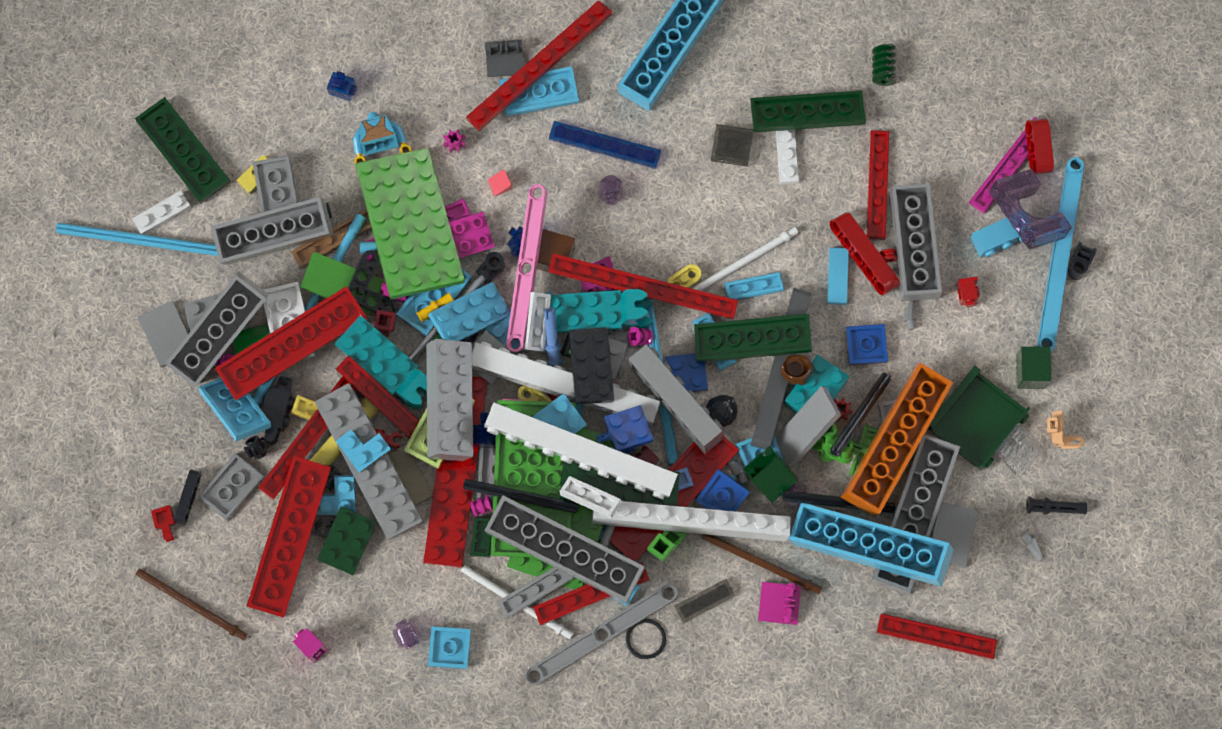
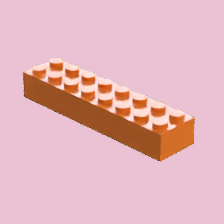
[841,362,953,517]

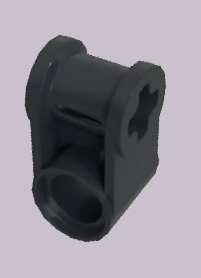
[1068,241,1097,280]

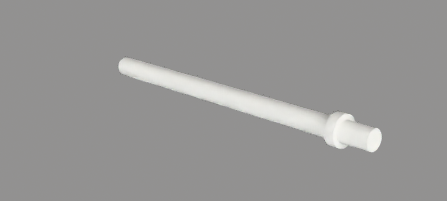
[691,227,798,291]
[461,565,574,640]

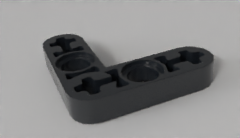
[347,250,399,313]

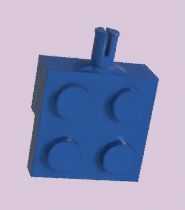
[596,405,654,454]

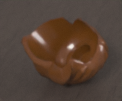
[780,355,813,385]

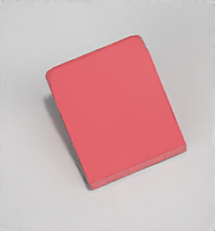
[488,169,512,197]

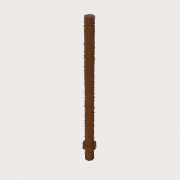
[702,534,822,594]
[136,568,248,641]

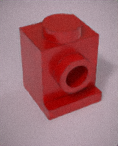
[956,276,980,308]

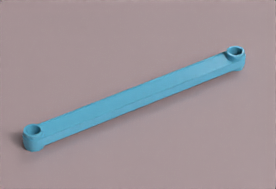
[1037,157,1084,352]

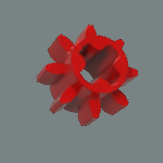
[834,398,853,423]

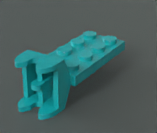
[549,289,653,333]
[335,316,427,409]

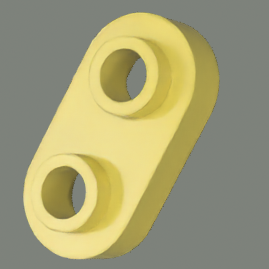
[667,264,701,288]
[518,385,552,402]

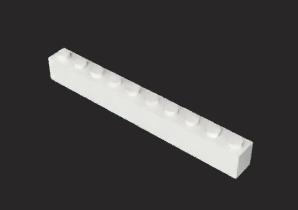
[472,342,660,426]
[484,402,678,499]
[592,501,791,542]

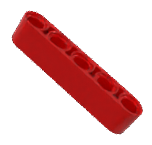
[829,212,899,295]

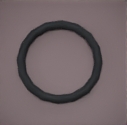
[625,619,666,659]

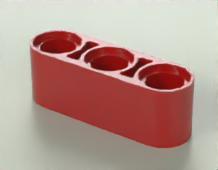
[1025,119,1054,174]

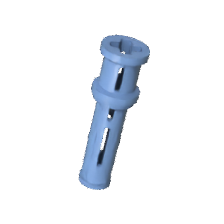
[543,308,563,367]

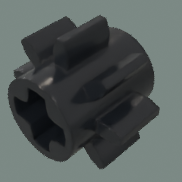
[244,435,269,459]

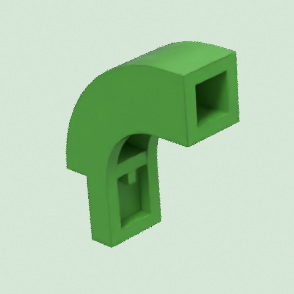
[647,531,689,563]

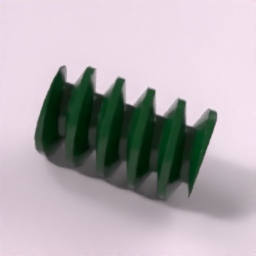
[872,44,896,86]

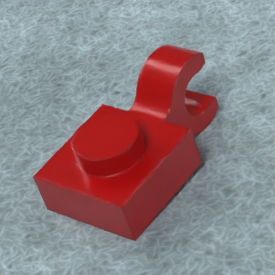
[375,429,403,448]
[151,505,176,542]

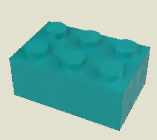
[784,354,849,414]

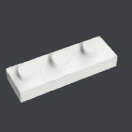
[776,130,799,184]
[132,191,191,235]
[524,292,551,352]
[560,476,621,519]

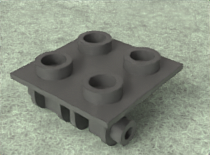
[485,39,524,77]

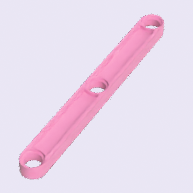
[506,184,548,353]

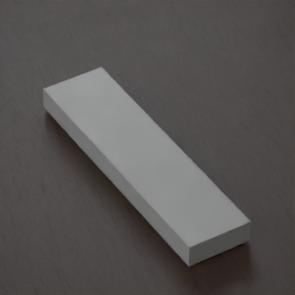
[497,567,574,619]

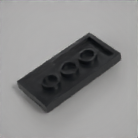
[569,328,614,404]

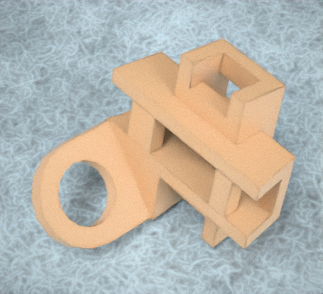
[1047,410,1085,449]

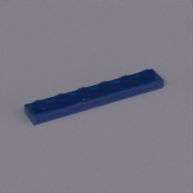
[549,121,661,169]

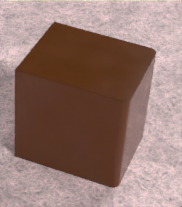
[537,229,576,277]

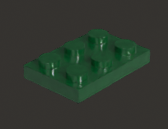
[317,506,377,575]

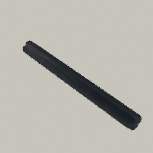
[830,372,891,457]
[463,479,578,513]
[782,490,895,513]

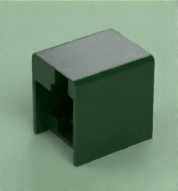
[1016,346,1051,389]
[743,446,798,503]

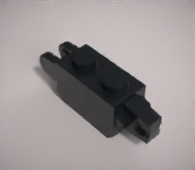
[262,376,295,445]

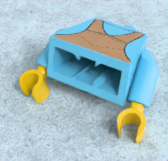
[353,112,411,163]

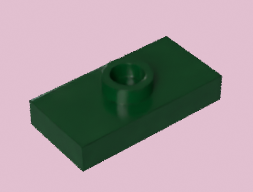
[470,517,492,558]

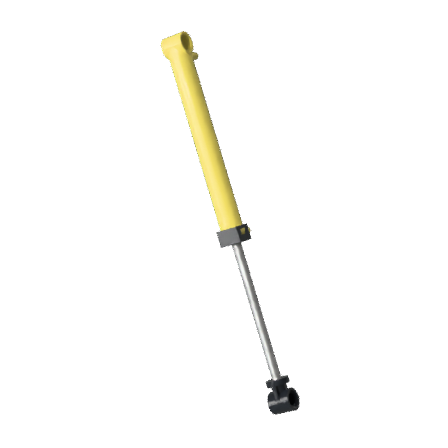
[310,252,505,467]

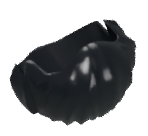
[705,395,738,427]

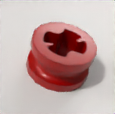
[880,249,898,263]

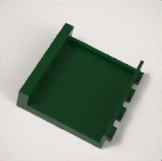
[928,366,1031,471]

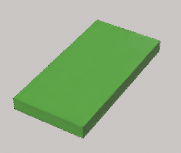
[300,252,384,315]

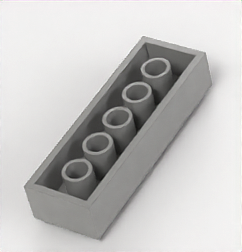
[890,183,942,302]
[211,197,334,265]
[165,272,269,387]
[426,339,473,461]
[628,345,723,454]

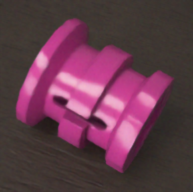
[627,327,653,346]
[470,494,493,517]

